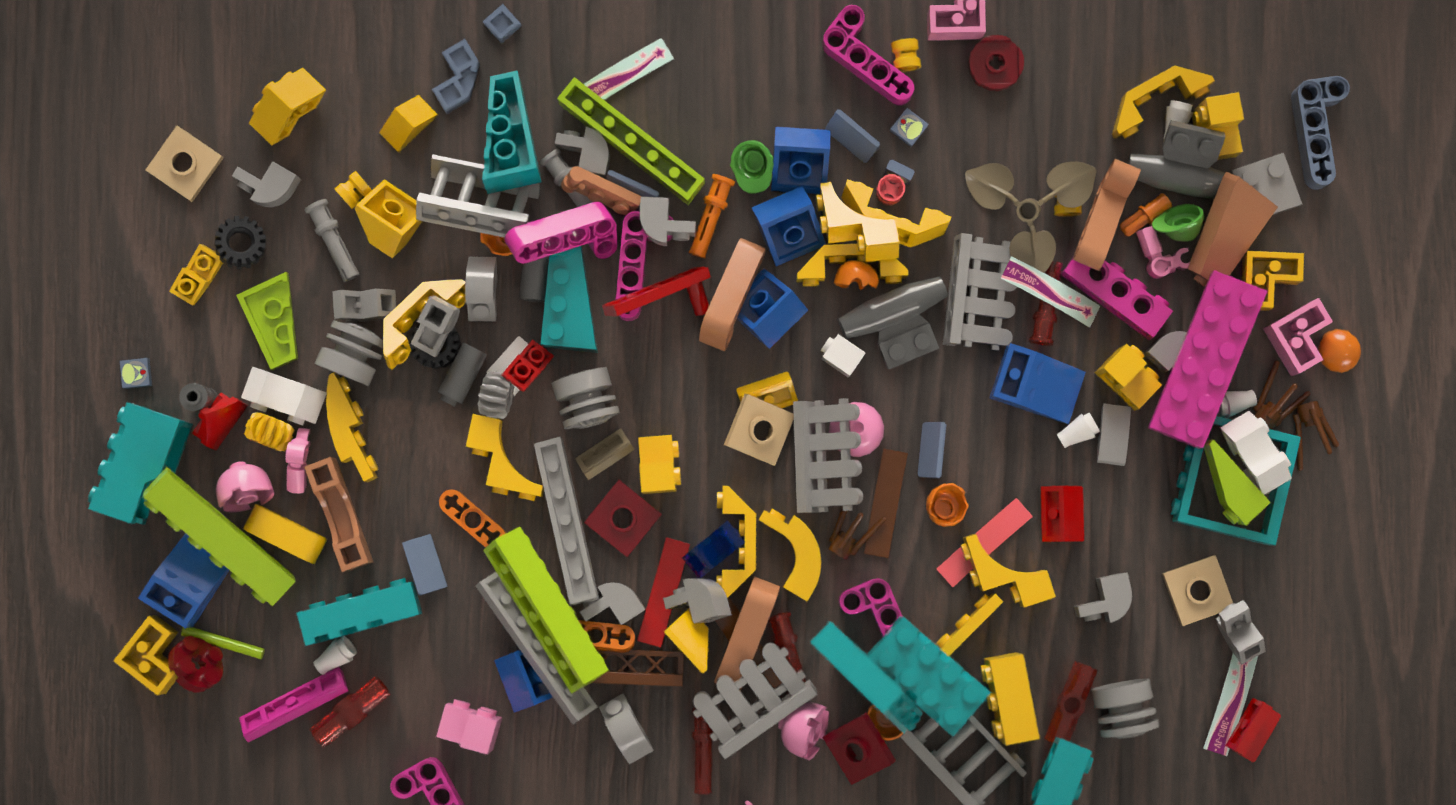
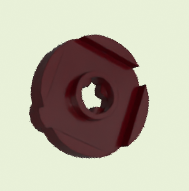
[968,35,1024,91]
[168,636,223,693]

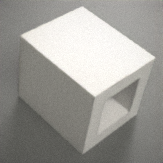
[821,334,865,378]

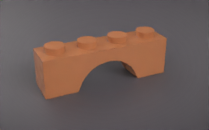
[304,457,373,572]

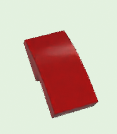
[501,339,554,392]

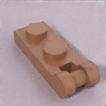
[561,166,642,215]

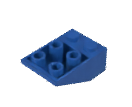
[989,343,1086,424]
[138,533,229,628]

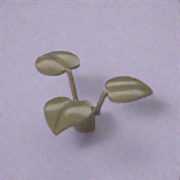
[965,162,1097,273]

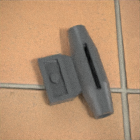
[1127,120,1225,199]
[838,276,948,369]

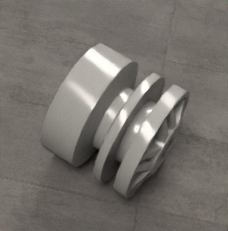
[314,320,383,386]
[551,367,620,429]
[1091,678,1159,739]

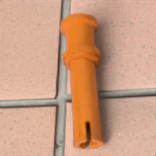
[689,174,735,259]

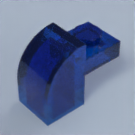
[682,521,745,579]

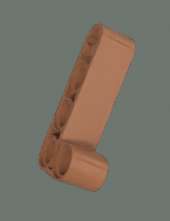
[1073,159,1141,271]
[699,238,766,351]
[714,576,780,691]

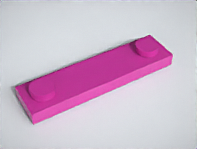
[239,667,348,742]

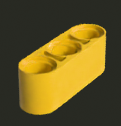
[243,504,327,564]

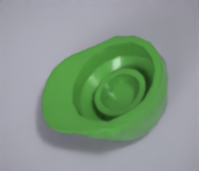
[730,140,774,194]
[1152,204,1204,242]

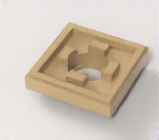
[146,126,224,202]
[724,393,794,466]
[1162,555,1233,626]

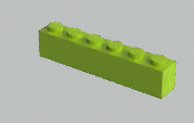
[557,77,705,205]
[143,467,296,606]
[483,527,608,694]

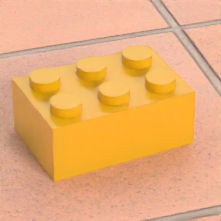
[980,652,1040,745]

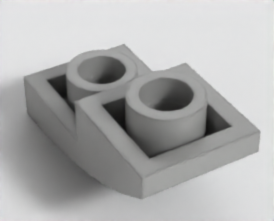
[1097,404,1131,466]

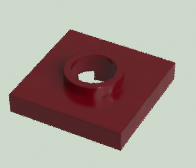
[584,480,662,557]
[822,712,896,785]

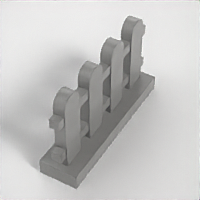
[943,233,1017,351]
[793,398,863,513]
[693,643,817,759]

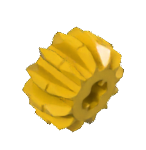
[244,412,294,451]

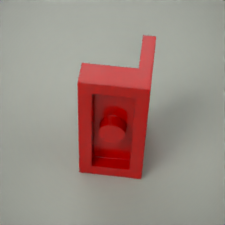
[1041,486,1084,542]
[1225,698,1281,762]

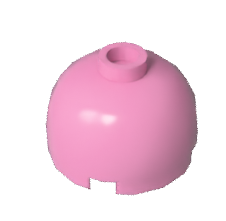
[829,402,884,457]
[216,462,274,512]
[778,702,829,760]

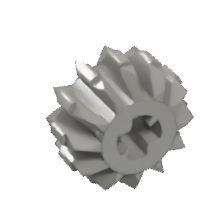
[478,371,515,419]

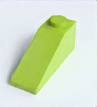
[1204,440,1271,525]

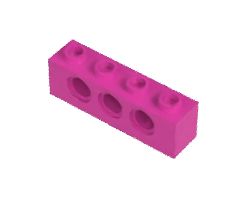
[1060,258,1173,340]

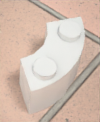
[241,367,327,425]
[1221,411,1292,495]

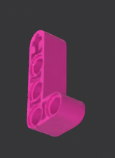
[822,5,914,105]
[505,202,617,264]
[616,211,674,321]
[838,578,902,638]
[390,757,465,805]

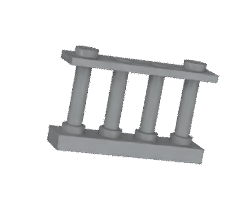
[416,155,540,237]
[900,715,1027,805]

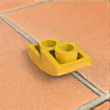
[169,244,223,305]

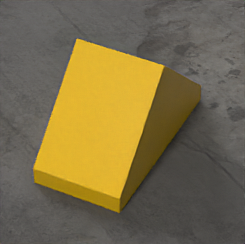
[379,95,438,153]

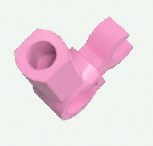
[1136,226,1190,279]
[286,428,310,493]

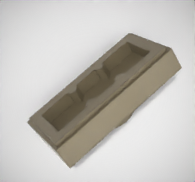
[575,429,635,480]

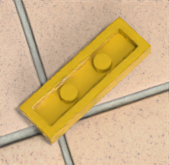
[936,593,1003,656]

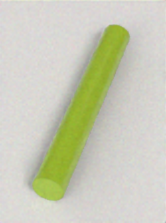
[181,627,265,659]

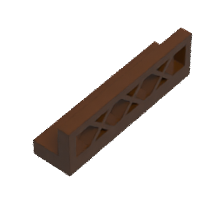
[592,649,684,686]

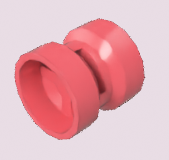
[876,174,905,206]

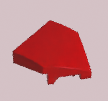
[192,392,248,451]

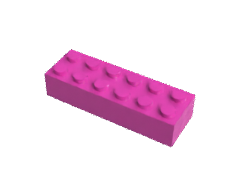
[1148,270,1267,449]

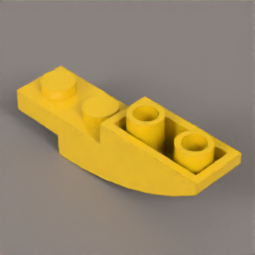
[326,373,378,482]

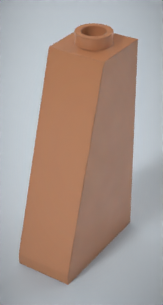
[1188,172,1278,287]

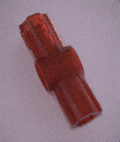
[1044,661,1098,743]
[309,676,391,748]

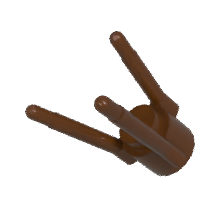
[1253,360,1311,430]
[1293,401,1339,471]
[828,506,887,560]

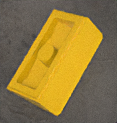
[736,372,798,409]

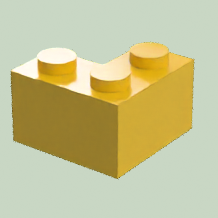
[249,68,326,145]
[1192,92,1244,160]
[1242,251,1304,311]
[1095,344,1162,411]
[638,435,681,494]
[114,615,179,695]

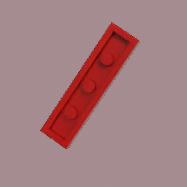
[602,267,711,316]

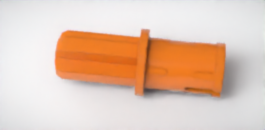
[1119,193,1172,237]

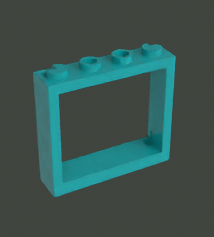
[1171,416,1301,546]
[810,621,923,733]

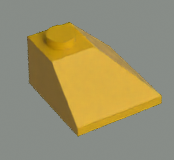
[355,179,422,258]
[664,608,709,673]

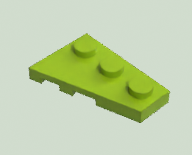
[236,272,298,370]

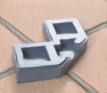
[432,39,480,114]

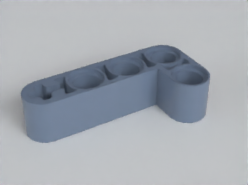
[1291,76,1350,190]

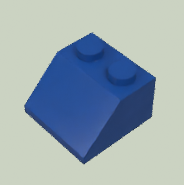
[771,127,830,194]
[752,186,826,266]
[737,268,808,349]
[494,650,553,713]

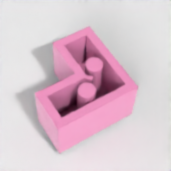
[927,0,986,40]
[1263,298,1333,376]
[436,699,502,754]

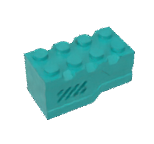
[88,402,193,525]
[866,616,991,736]

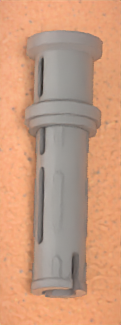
[539,148,593,207]
[304,199,360,282]

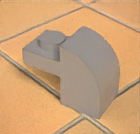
[555,127,610,179]
[232,161,301,207]
[640,197,696,246]
[465,257,498,321]
[332,288,396,322]
[411,295,460,357]
[1144,331,1187,373]
[1074,573,1132,623]
[663,579,731,623]
[580,583,646,625]
[1215,600,1266,665]
[599,694,654,764]

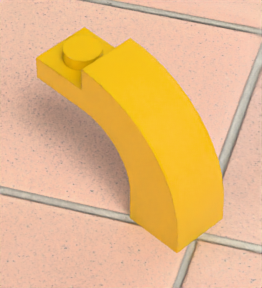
[759,509,821,601]

